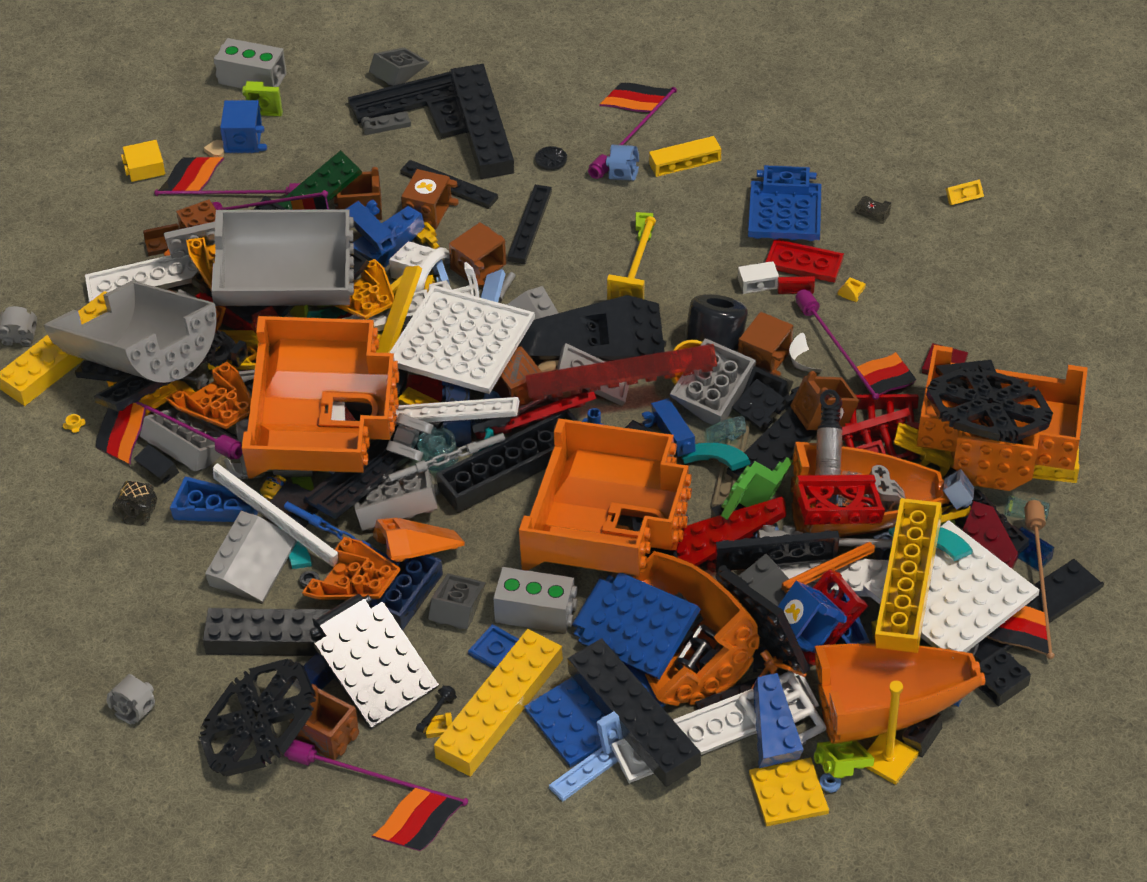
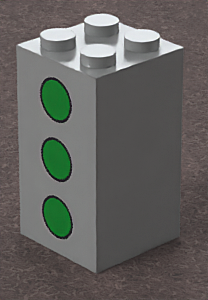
[214,38,287,88]
[493,567,578,634]

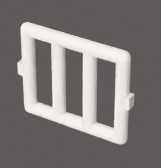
[739,671,826,745]

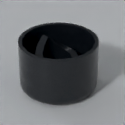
[684,294,748,350]

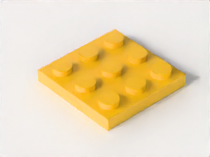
[749,757,829,827]

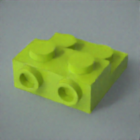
[242,81,283,116]
[814,740,874,778]

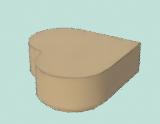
[204,140,224,157]

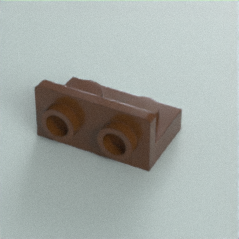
[143,223,179,256]

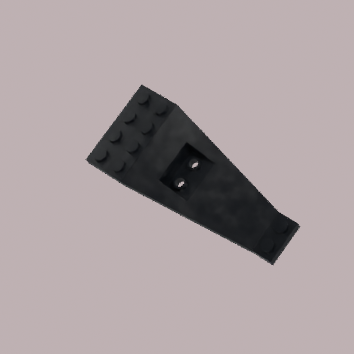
[517,295,666,368]

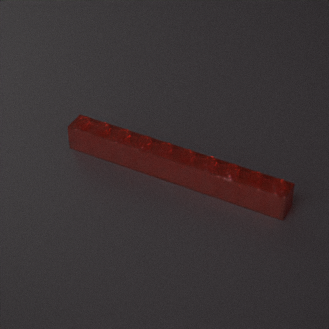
[524,344,717,401]

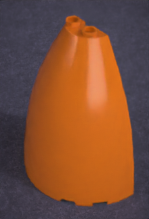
[791,442,950,538]
[630,551,760,706]
[815,643,985,744]

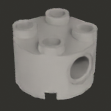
[0,306,37,346]
[106,674,155,724]

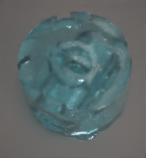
[417,427,459,473]

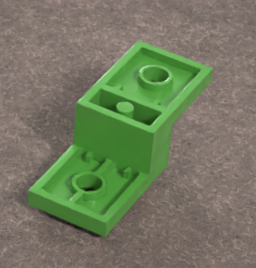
[721,457,793,520]

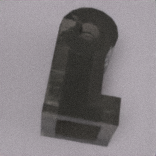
[855,196,891,224]

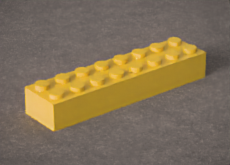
[0,291,108,406]
[875,498,942,653]
[434,629,563,777]

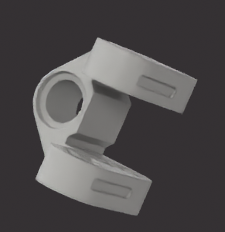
[386,413,434,462]
[863,465,906,512]

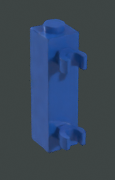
[347,200,402,255]
[642,398,696,457]

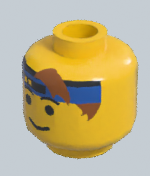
[260,475,286,502]

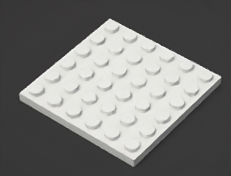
[390,285,535,394]
[863,520,1039,659]

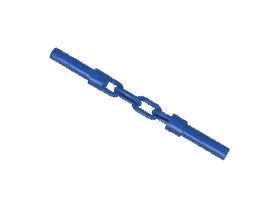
[284,501,395,563]

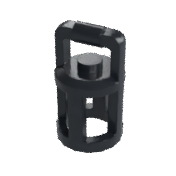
[674,624,720,674]

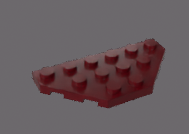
[962,501,1018,569]

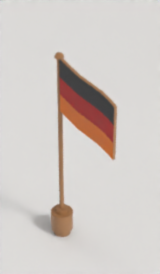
[986,500,1055,659]

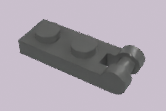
[361,111,411,135]

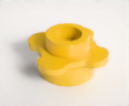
[63,414,86,433]

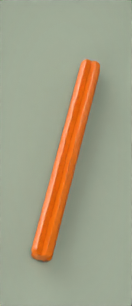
[781,542,875,593]

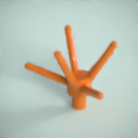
[751,649,806,689]

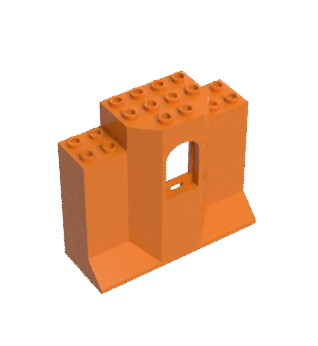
[242,316,399,479]
[917,345,1088,491]
[519,418,692,576]

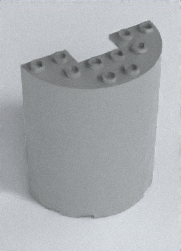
[212,209,354,306]
[44,281,216,383]

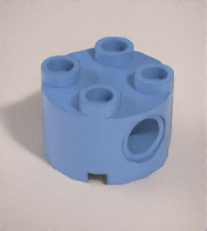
[606,145,639,181]

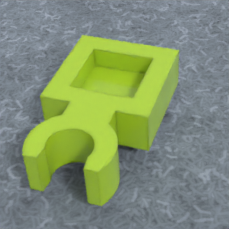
[635,212,654,241]

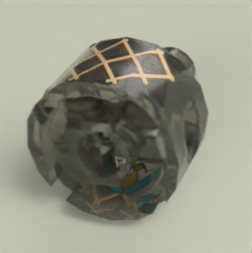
[113,481,157,526]

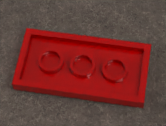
[765,239,844,283]

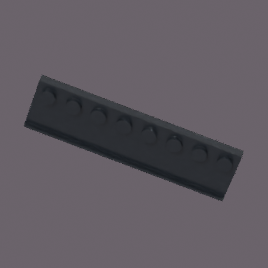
[348,71,454,123]
[303,425,432,519]
[974,559,1104,663]

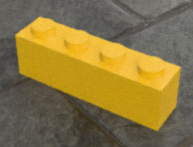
[649,136,721,177]

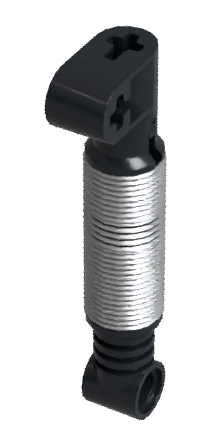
[815,389,846,507]

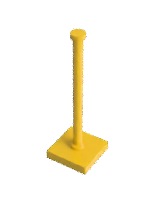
[607,216,656,300]
[865,681,919,785]

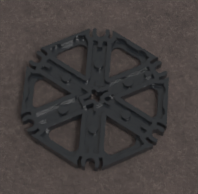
[926,368,1053,441]
[199,658,316,777]

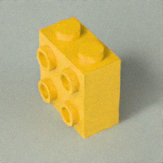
[121,140,166,182]

